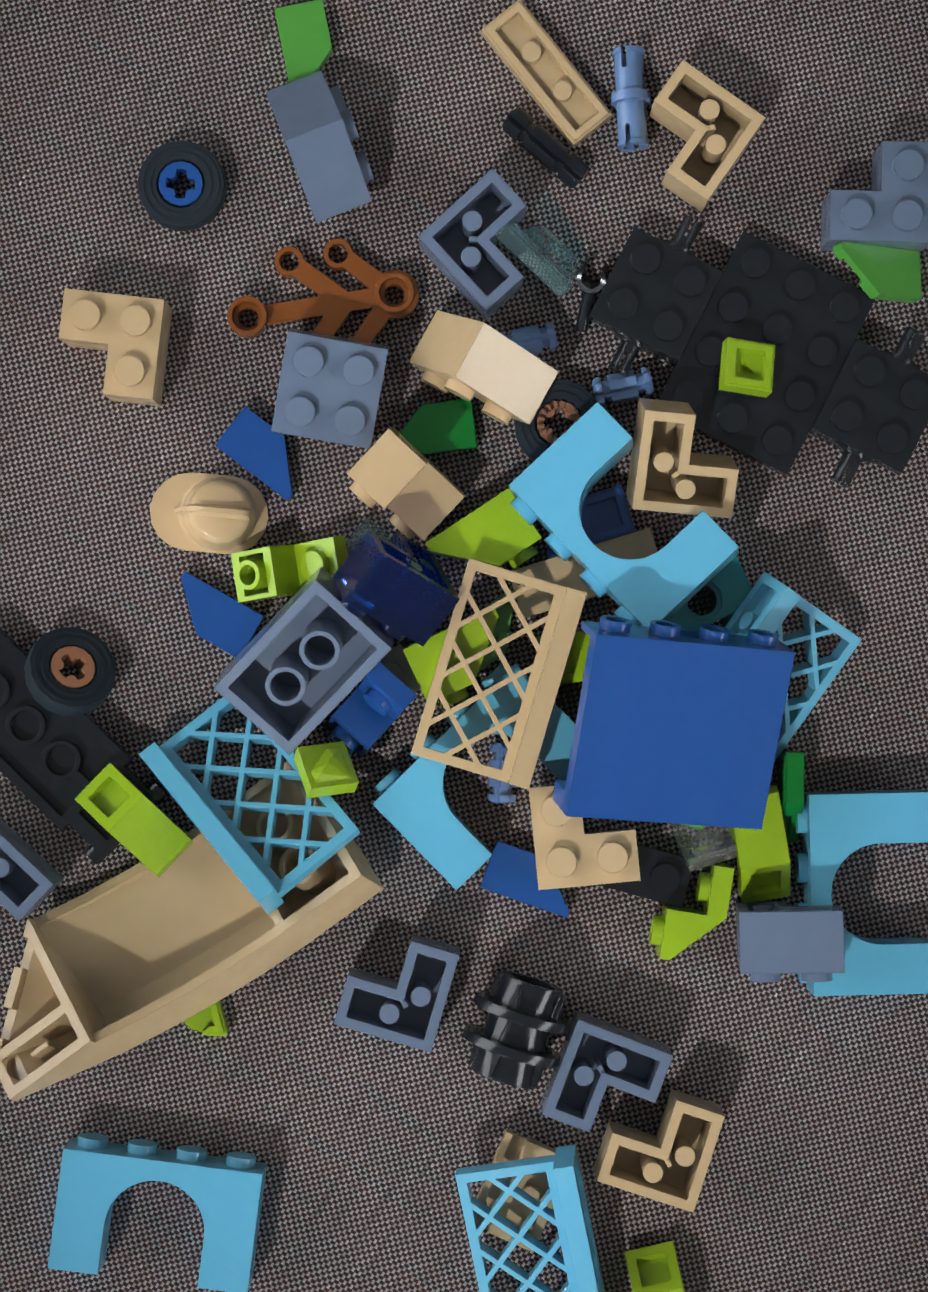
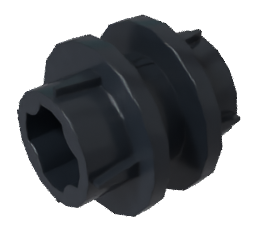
[462,970,572,1089]

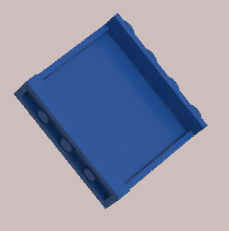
[553,615,795,830]

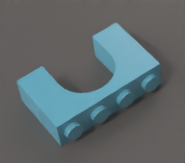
[509,402,739,627]
[372,663,575,890]
[795,789,928,996]
[48,1133,267,1292]

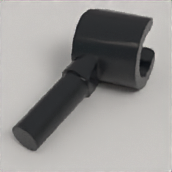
[575,259,610,332]

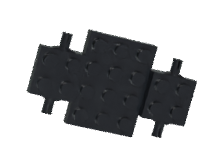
[588,215,928,488]

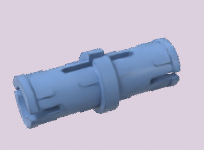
[611,45,651,152]

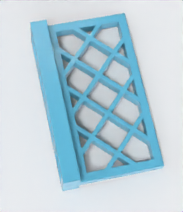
[724,571,862,762]
[139,697,360,915]
[455,1144,605,1292]

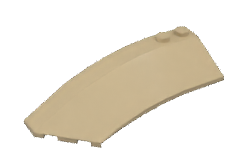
[0,761,384,1101]

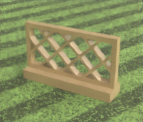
[411,558,587,790]

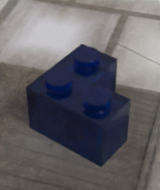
[332,530,460,646]

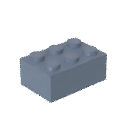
[214,567,395,755]

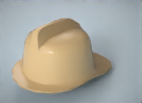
[150,472,269,554]

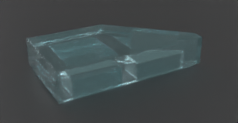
[495,222,579,297]

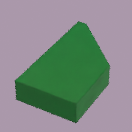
[400,399,477,456]
[777,751,804,842]

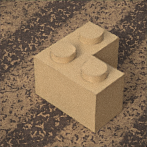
[649,60,766,213]
[59,288,173,407]
[409,310,559,425]
[626,398,739,519]
[347,427,466,541]
[529,785,641,890]
[594,1089,725,1213]

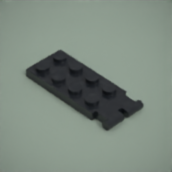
[0,628,168,865]

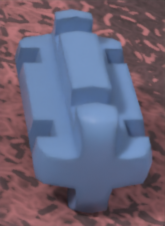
[500,322,557,354]
[592,367,653,406]
[487,743,517,803]

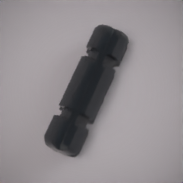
[503,107,588,188]

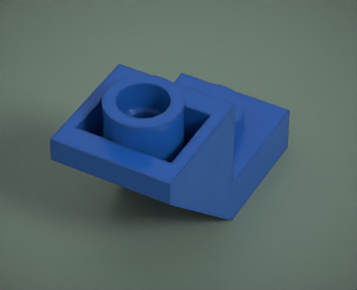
[325,661,417,758]

